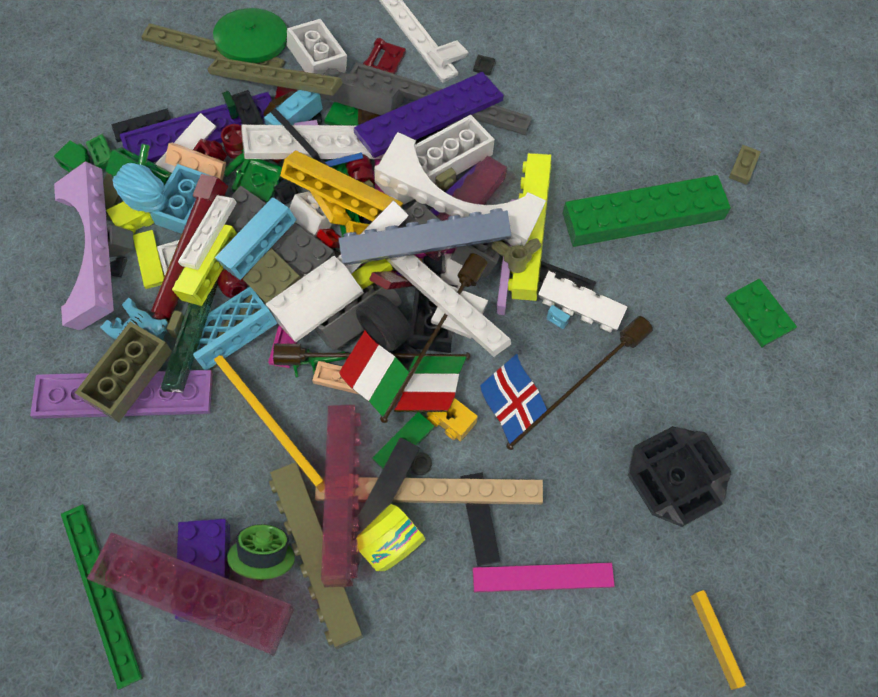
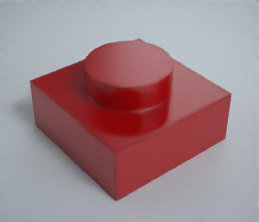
[316,229,341,248]

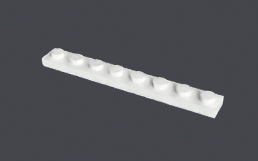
[387,255,511,357]

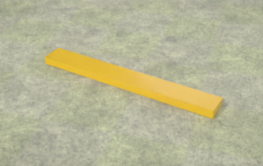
[214,355,327,493]

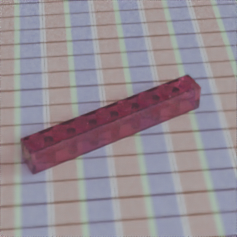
[321,405,361,587]

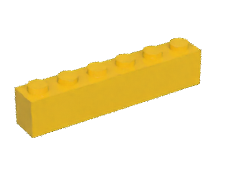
[280,150,403,222]

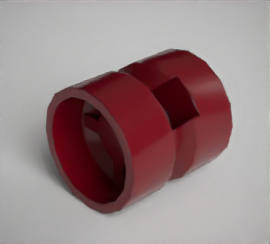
[221,124,244,159]
[345,154,376,186]

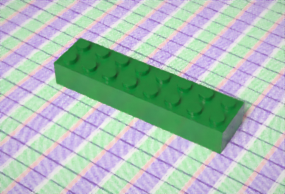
[562,175,731,247]

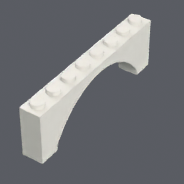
[375,132,546,246]

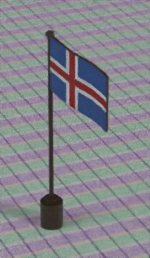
[480,316,653,450]

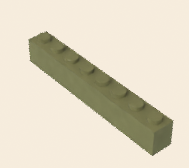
[269,462,363,650]

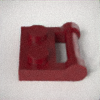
[363,38,406,74]

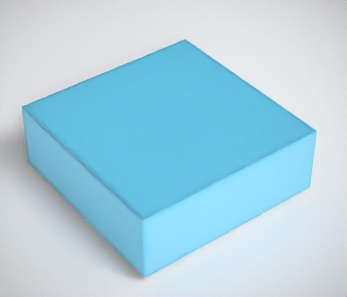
[547,305,570,329]

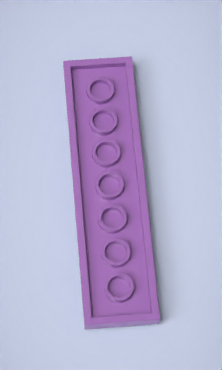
[30,370,213,419]

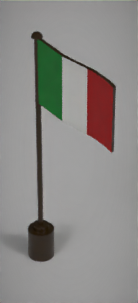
[339,253,488,423]
[273,343,471,412]

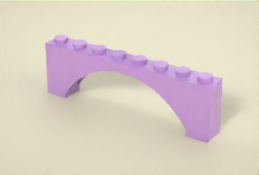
[54,162,114,330]

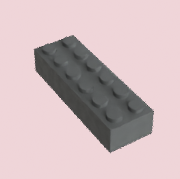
[225,186,336,278]

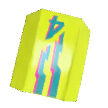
[356,504,425,571]

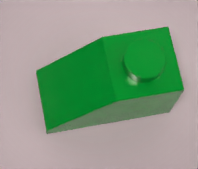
[54,140,90,173]

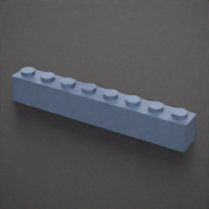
[339,208,512,266]

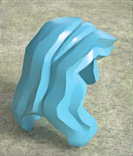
[112,163,166,212]

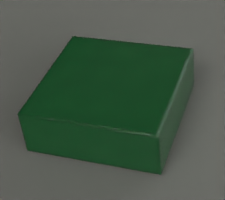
[222,91,238,119]

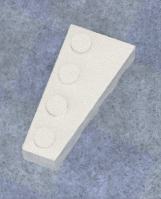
[538,271,627,333]

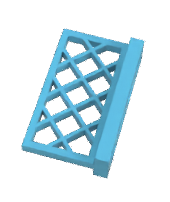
[180,287,277,370]

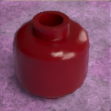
[217,269,248,298]

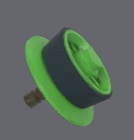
[228,524,295,582]

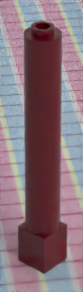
[151,174,228,320]

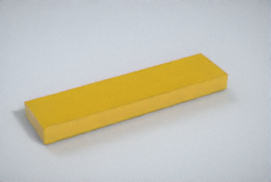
[691,590,746,690]

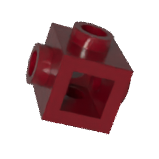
[193,139,227,161]

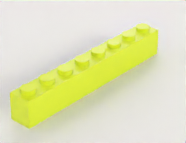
[508,153,551,301]

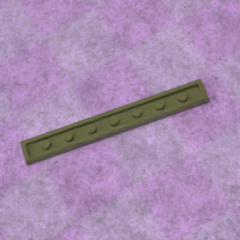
[141,23,285,68]
[207,57,343,96]

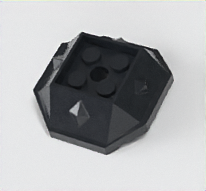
[628,426,732,527]

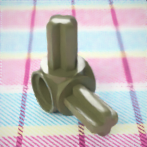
[491,238,541,273]

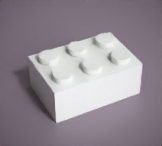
[287,19,347,75]

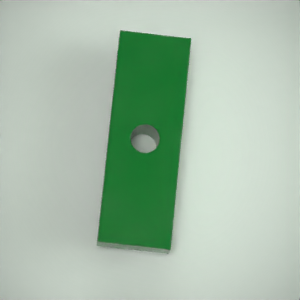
[372,412,434,469]

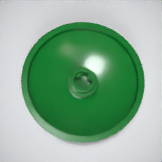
[213,8,287,63]

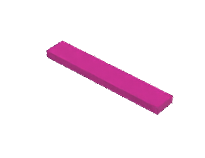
[473,563,614,593]

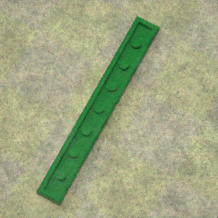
[61,504,143,690]

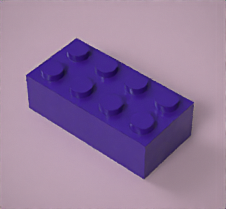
[175,519,230,622]

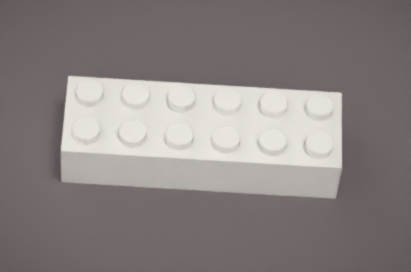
[374,115,495,205]

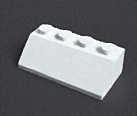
[266,256,364,342]

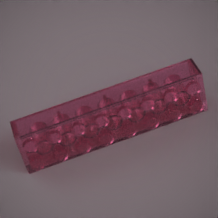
[87,532,294,657]

